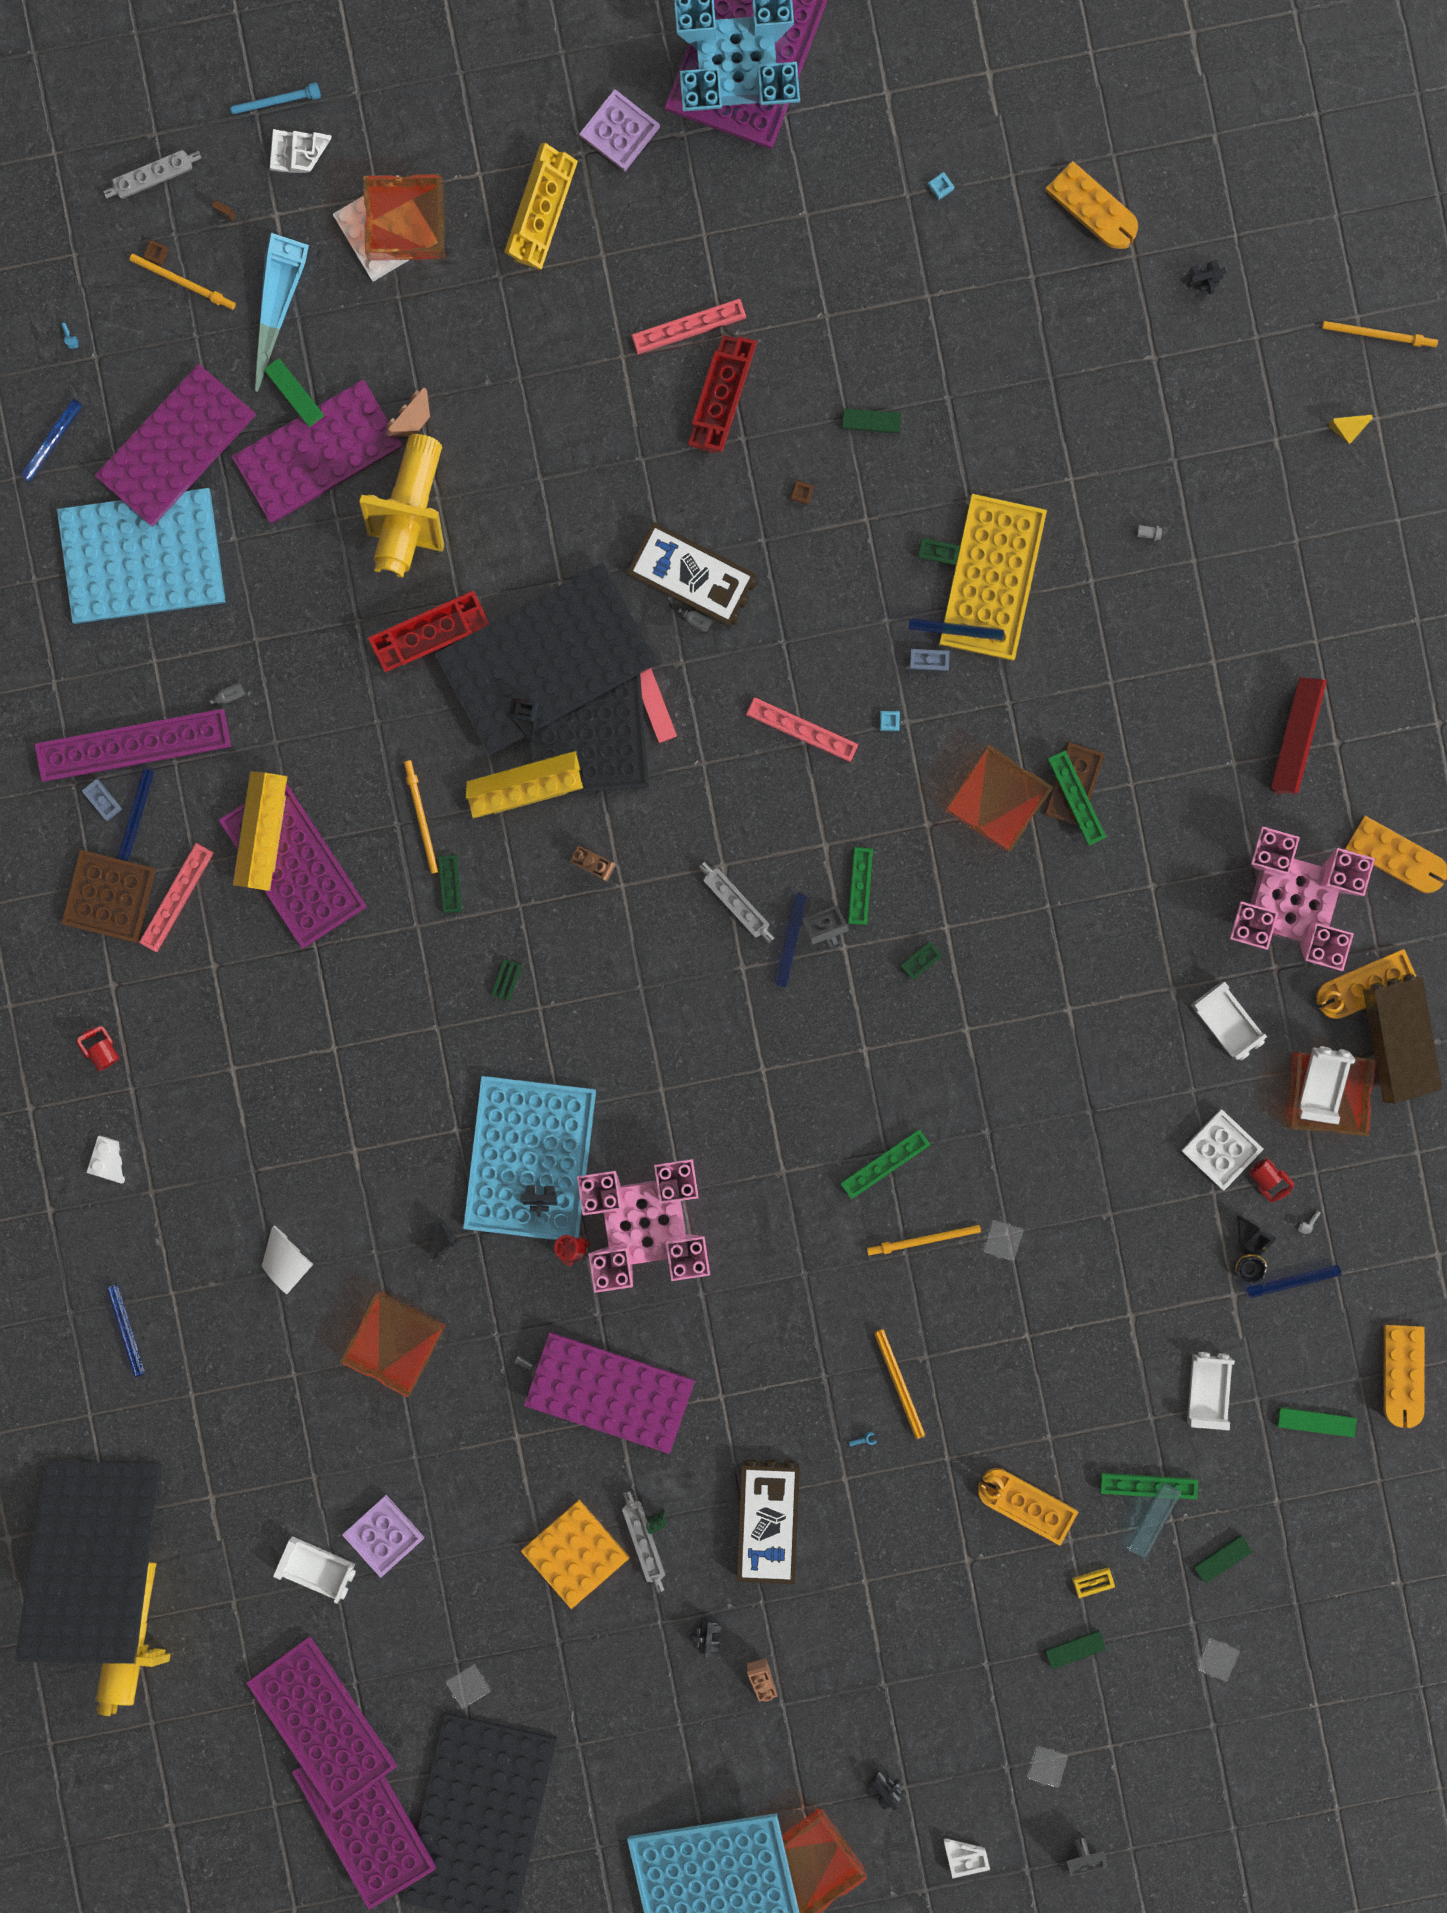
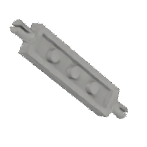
[103,150,202,199]
[699,862,774,944]
[622,1491,665,1593]

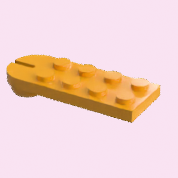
[1046,161,1138,249]
[1344,816,1447,893]
[1316,949,1416,1019]
[1384,1325,1424,1428]
[978,1468,1078,1546]

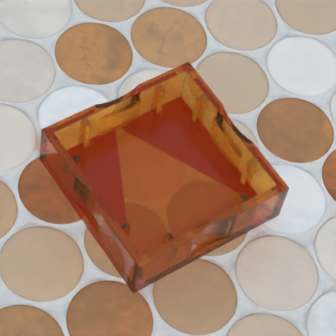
[363,174,445,261]
[945,745,1053,852]
[1286,1051,1376,1136]
[340,1291,447,1398]
[782,1807,867,1913]

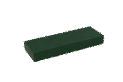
[842,408,901,434]
[438,854,463,913]
[1193,1534,1253,1584]
[1045,1630,1107,1670]

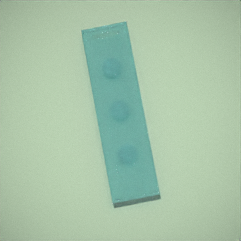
[1128,1483,1181,1558]

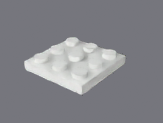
[1181,1109,1263,1191]

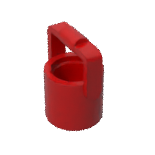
[76,1026,120,1072]
[1249,1158,1295,1202]
[554,1235,590,1266]

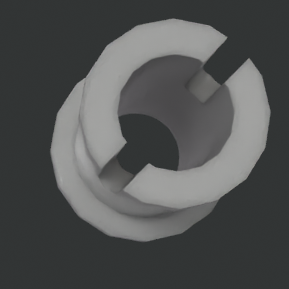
[1137,525,1162,541]

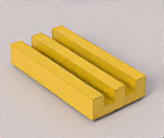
[1072,1567,1115,1598]

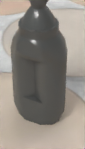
[678,608,712,632]
[209,683,245,705]

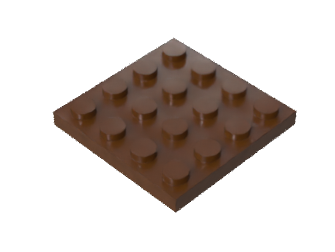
[62,850,156,943]

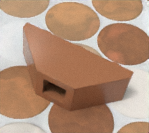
[385,388,430,437]
[570,845,616,881]
[747,1658,777,1702]

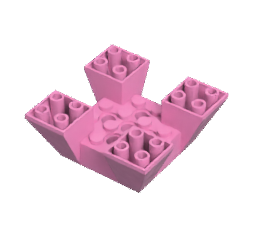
[1230,827,1375,971]
[577,1159,710,1293]

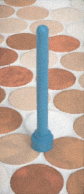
[230,82,321,114]

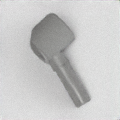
[1298,1211,1320,1234]

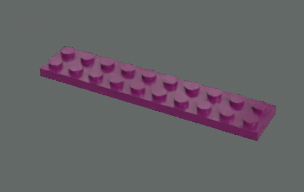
[35,709,231,782]

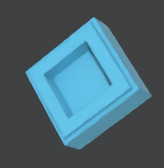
[928,172,955,201]
[880,711,900,731]

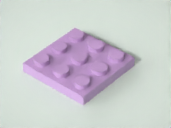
[579,89,660,172]
[342,1495,424,1578]

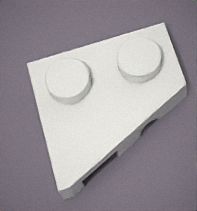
[87,1136,125,1183]
[944,1839,990,1878]

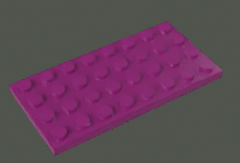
[95,364,256,527]
[232,379,403,524]
[219,783,367,949]
[524,1332,695,1454]
[246,1636,397,1813]
[292,1766,436,1910]

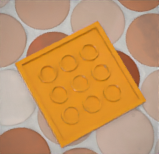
[521,1499,629,1609]

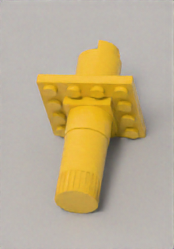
[360,434,444,578]
[96,1562,170,1716]

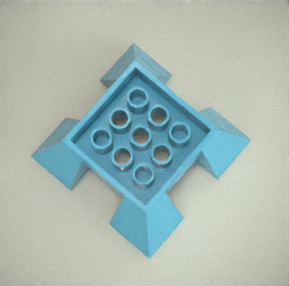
[675,0,800,111]

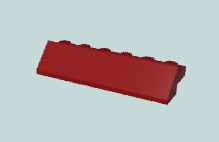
[688,335,757,453]
[368,590,489,672]
[1271,677,1327,795]

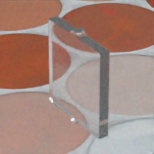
[984,1220,1024,1261]
[1197,1638,1240,1682]
[446,1664,491,1709]
[1028,1746,1068,1788]

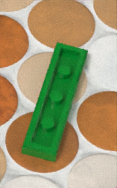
[264,358,324,428]
[848,847,873,925]
[1277,1407,1357,1438]

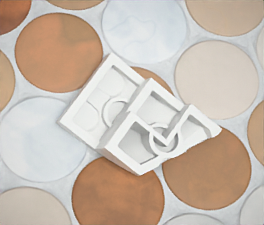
[269,129,331,173]
[262,1226,313,1294]

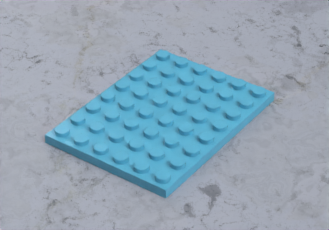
[57,488,226,624]
[463,1076,596,1240]
[627,1813,799,1913]

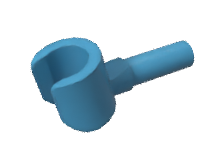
[61,323,78,349]
[849,1432,877,1446]

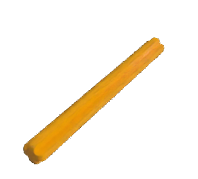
[874,1329,925,1439]

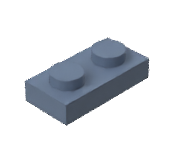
[910,649,950,671]
[82,779,122,821]

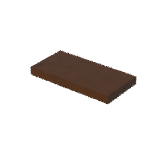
[1044,742,1105,826]

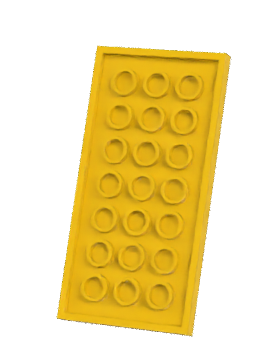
[939,494,1047,661]

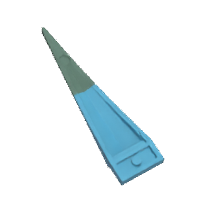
[254,233,309,393]

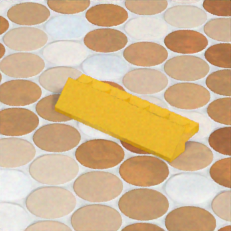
[504,143,578,269]
[466,751,583,818]
[233,771,287,891]

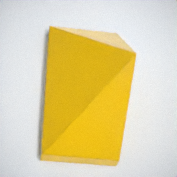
[1328,415,1372,444]

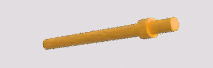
[130,254,236,310]
[1322,321,1438,347]
[404,760,438,874]
[867,1225,981,1256]

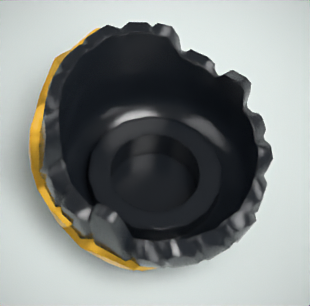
[1235,1254,1268,1284]

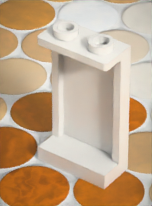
[1191,982,1267,1061]
[1296,1046,1355,1124]
[1187,1352,1235,1430]
[273,1536,356,1604]

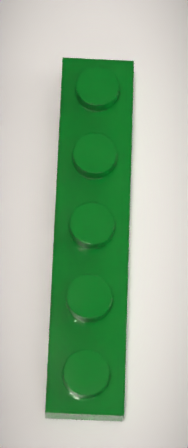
[1047,750,1107,846]
[841,1129,930,1199]
[1100,1473,1198,1500]

